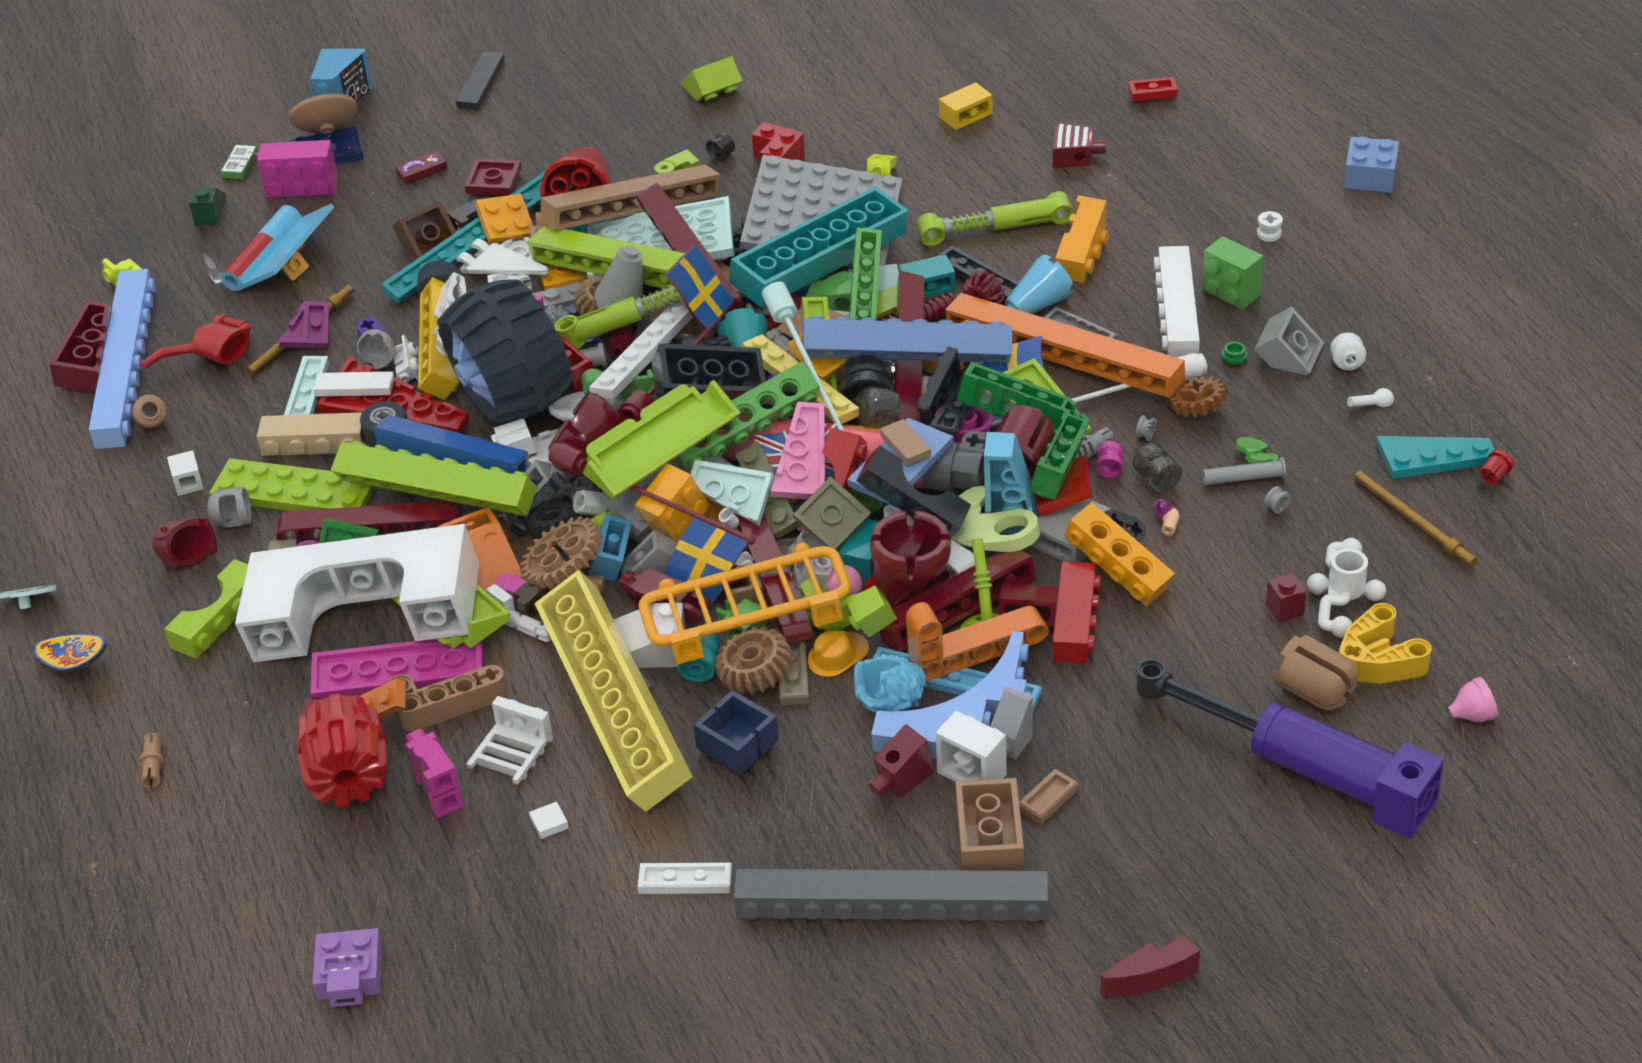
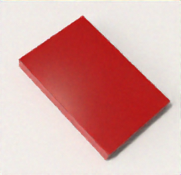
[1037,455,1092,516]

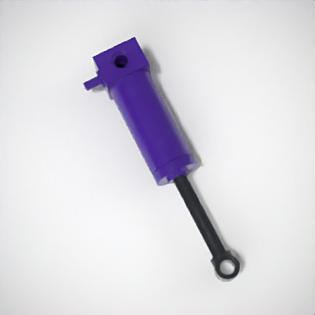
[1136,658,1444,839]

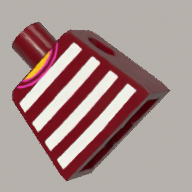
[1053,123,1106,168]

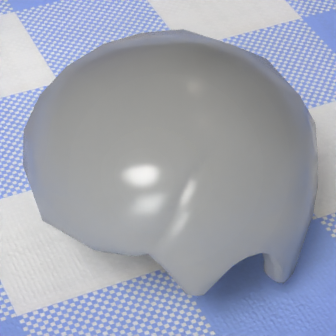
[357,329,395,370]

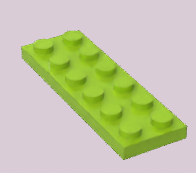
[209,458,376,511]

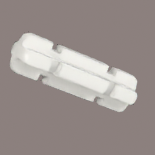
[505,610,551,642]

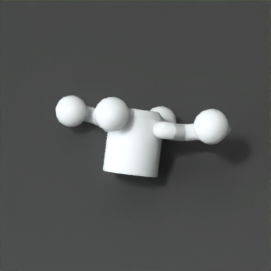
[1307,538,1387,638]

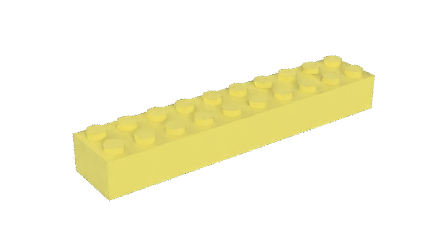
[535,570,693,812]

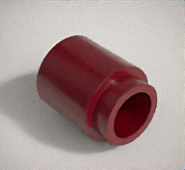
[607,325,636,360]

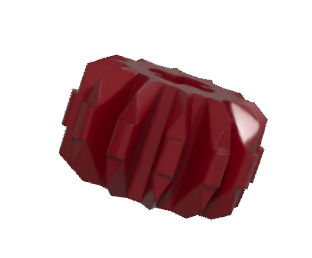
[963,269,1006,304]

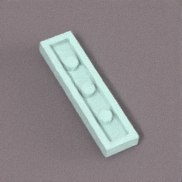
[284,356,329,415]

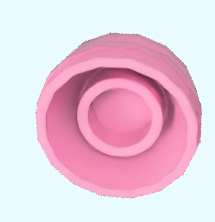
[1448,676,1499,723]

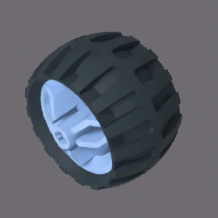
[437,279,573,425]

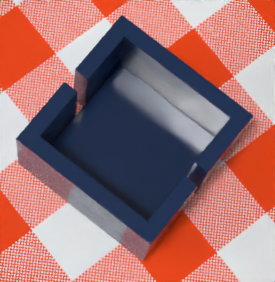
[694,690,779,775]

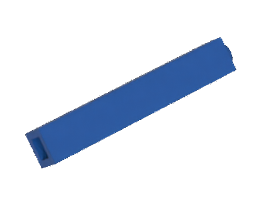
[374,415,529,474]

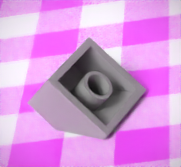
[1254,306,1324,375]

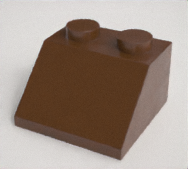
[392,201,456,260]

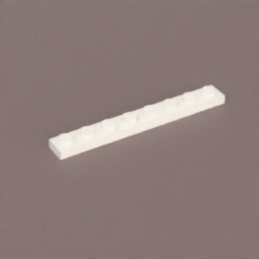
[589,299,693,400]

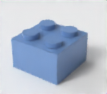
[1344,137,1399,193]

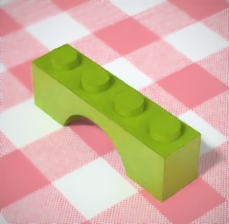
[164,559,248,659]

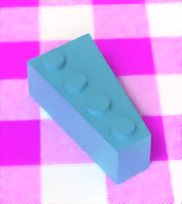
[984,432,1040,533]

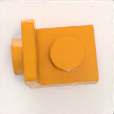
[280,251,309,281]

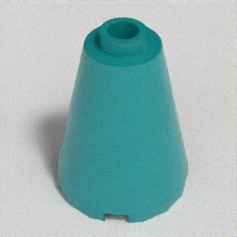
[717,308,768,347]

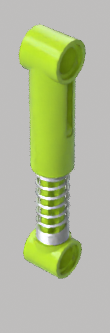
[916,191,1074,247]
[554,286,682,349]

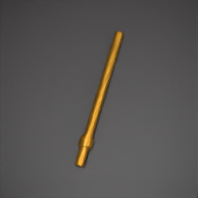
[246,285,354,375]
[1354,470,1478,567]

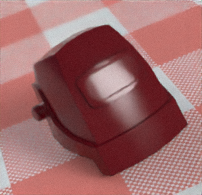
[152,517,217,569]

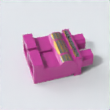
[406,729,464,818]

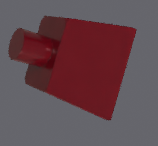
[868,724,935,797]

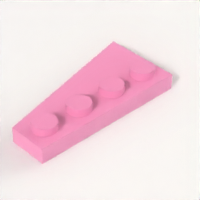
[770,402,825,499]

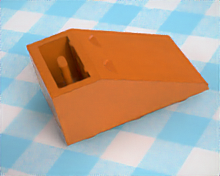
[439,507,524,591]

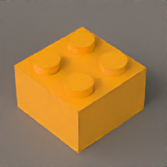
[635,463,710,542]

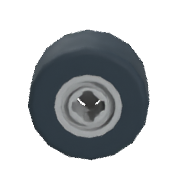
[360,401,408,448]

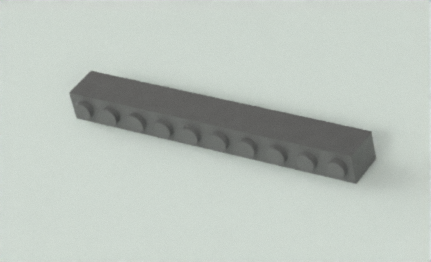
[734,869,1048,921]

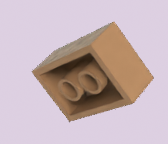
[955,778,1024,871]

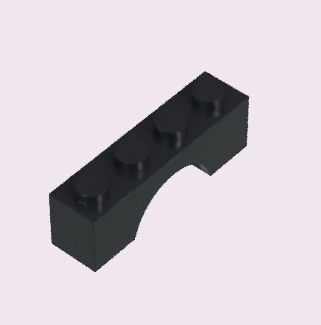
[856,445,971,538]

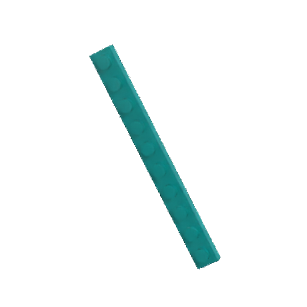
[381,171,545,304]

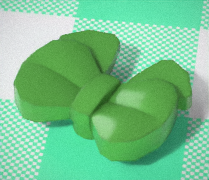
[1235,437,1278,464]

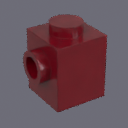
[1266,573,1307,623]

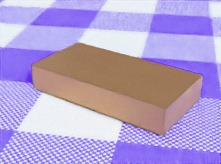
[880,419,931,466]
[1019,769,1079,825]

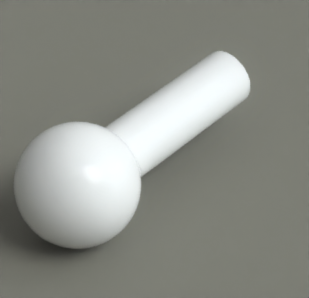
[1347,388,1394,407]

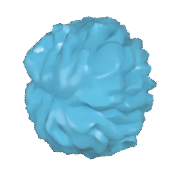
[854,654,926,713]

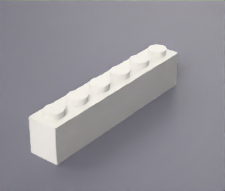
[1154,246,1199,358]

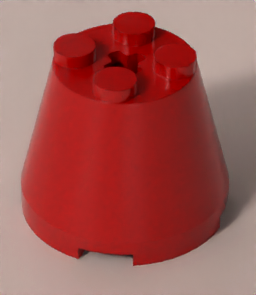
[540,147,611,198]

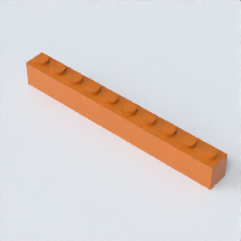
[945,293,1185,398]

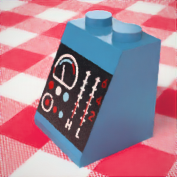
[310,49,373,102]

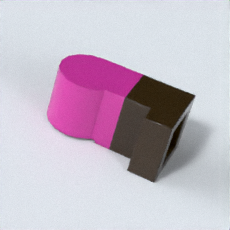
[494,573,544,618]

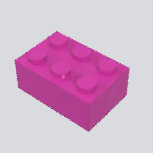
[257,140,338,198]

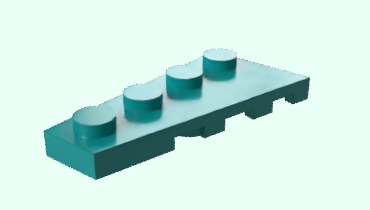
[1376,436,1494,479]

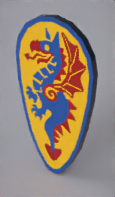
[33,634,107,673]

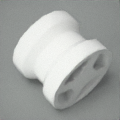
[1257,211,1283,242]

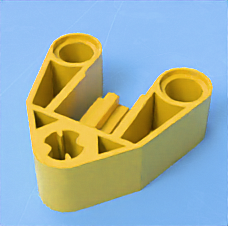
[1339,603,1432,684]

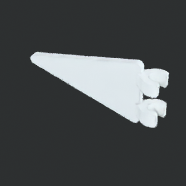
[456,239,549,275]

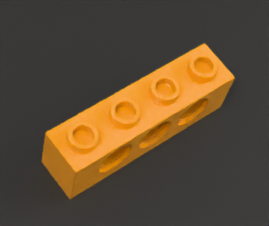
[1064,502,1175,607]

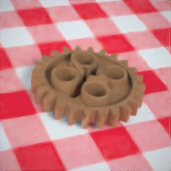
[520,517,603,589]

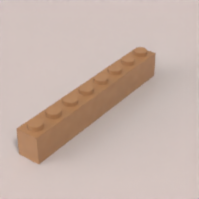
[541,164,720,231]

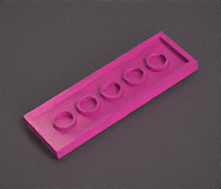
[310,639,483,698]

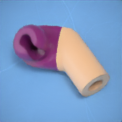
[1153,499,1179,536]

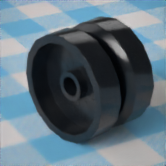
[836,356,894,422]

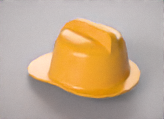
[807,630,869,677]

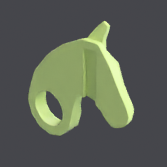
[951,486,1040,552]

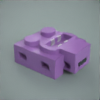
[313,928,382,1007]

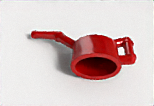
[140,314,252,369]

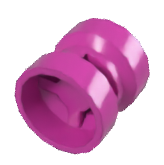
[1096,441,1124,479]

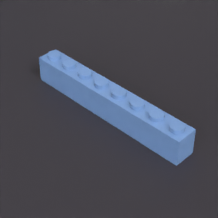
[802,316,1012,363]

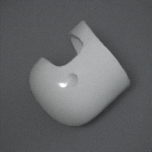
[207,487,252,528]

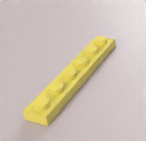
[742,334,859,424]

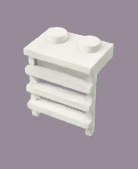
[466,696,553,784]

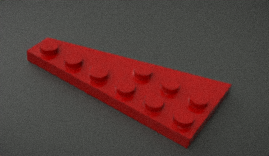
[317,356,469,434]

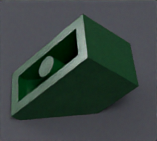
[189,187,226,225]

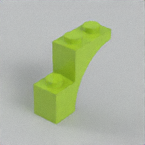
[800,579,897,637]

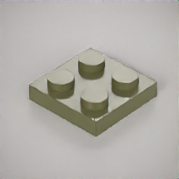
[793,477,871,550]

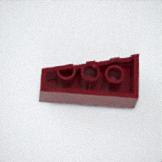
[50,300,111,393]

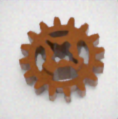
[1170,376,1228,417]

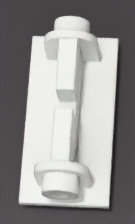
[394,335,419,383]

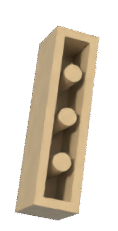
[257,413,366,456]

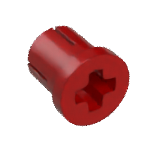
[1478,449,1514,485]

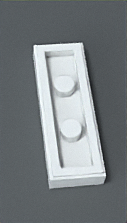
[313,372,394,396]
[638,863,732,894]

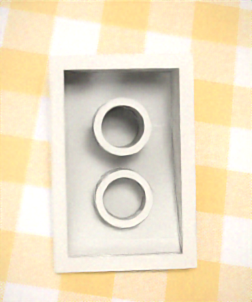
[614,603,686,668]

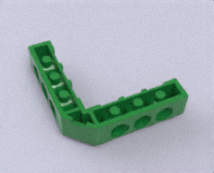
[957,362,1090,500]

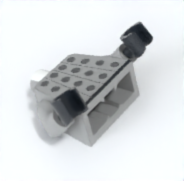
[509,460,573,537]

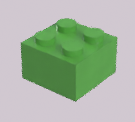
[1202,236,1263,310]

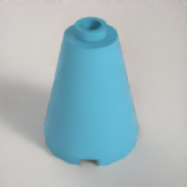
[1005,255,1074,314]

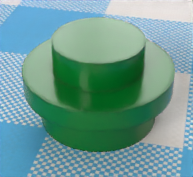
[1222,342,1248,365]

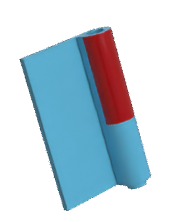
[221,203,334,291]

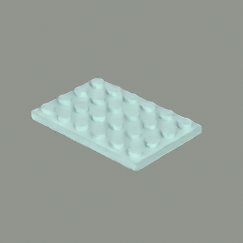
[587,196,734,280]

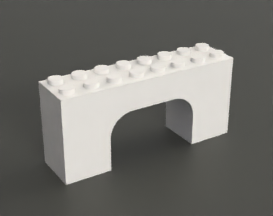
[235,524,480,662]

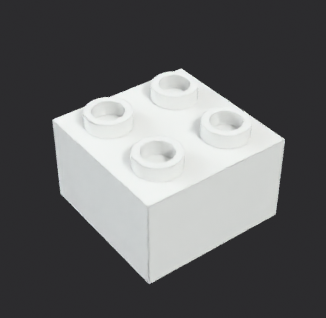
[936,711,1007,781]

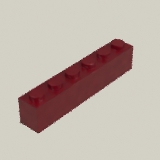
[879,550,1036,652]

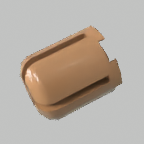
[1272,633,1358,712]

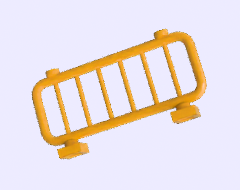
[639,543,852,665]

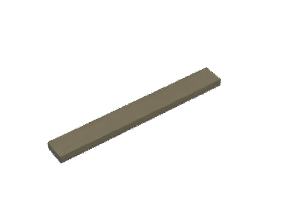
[775,538,809,706]

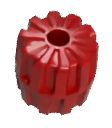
[297,693,388,807]

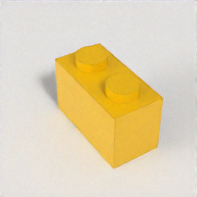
[939,83,993,130]

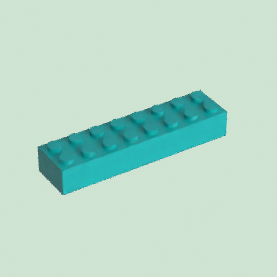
[729,186,909,308]

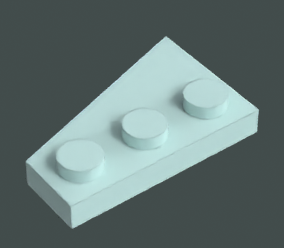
[691,460,774,526]

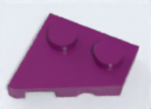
[279,301,329,349]

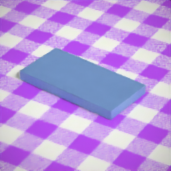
[847,418,953,504]

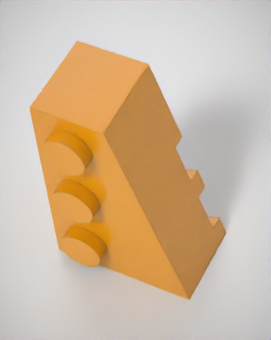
[1055,195,1109,283]

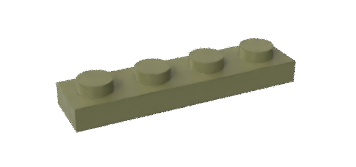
[735,441,801,539]

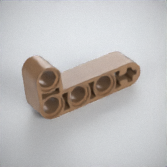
[388,665,507,732]

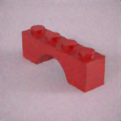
[797,428,868,533]

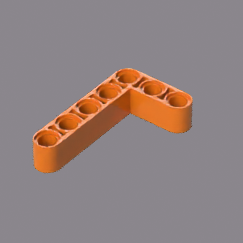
[906,602,1049,681]

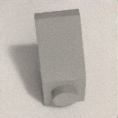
[621,529,678,577]
[990,686,1033,760]

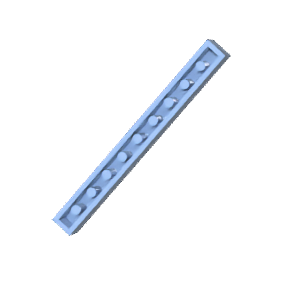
[89,269,156,449]

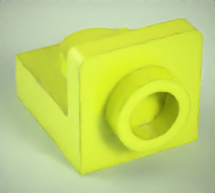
[867,154,897,175]
[102,258,142,286]

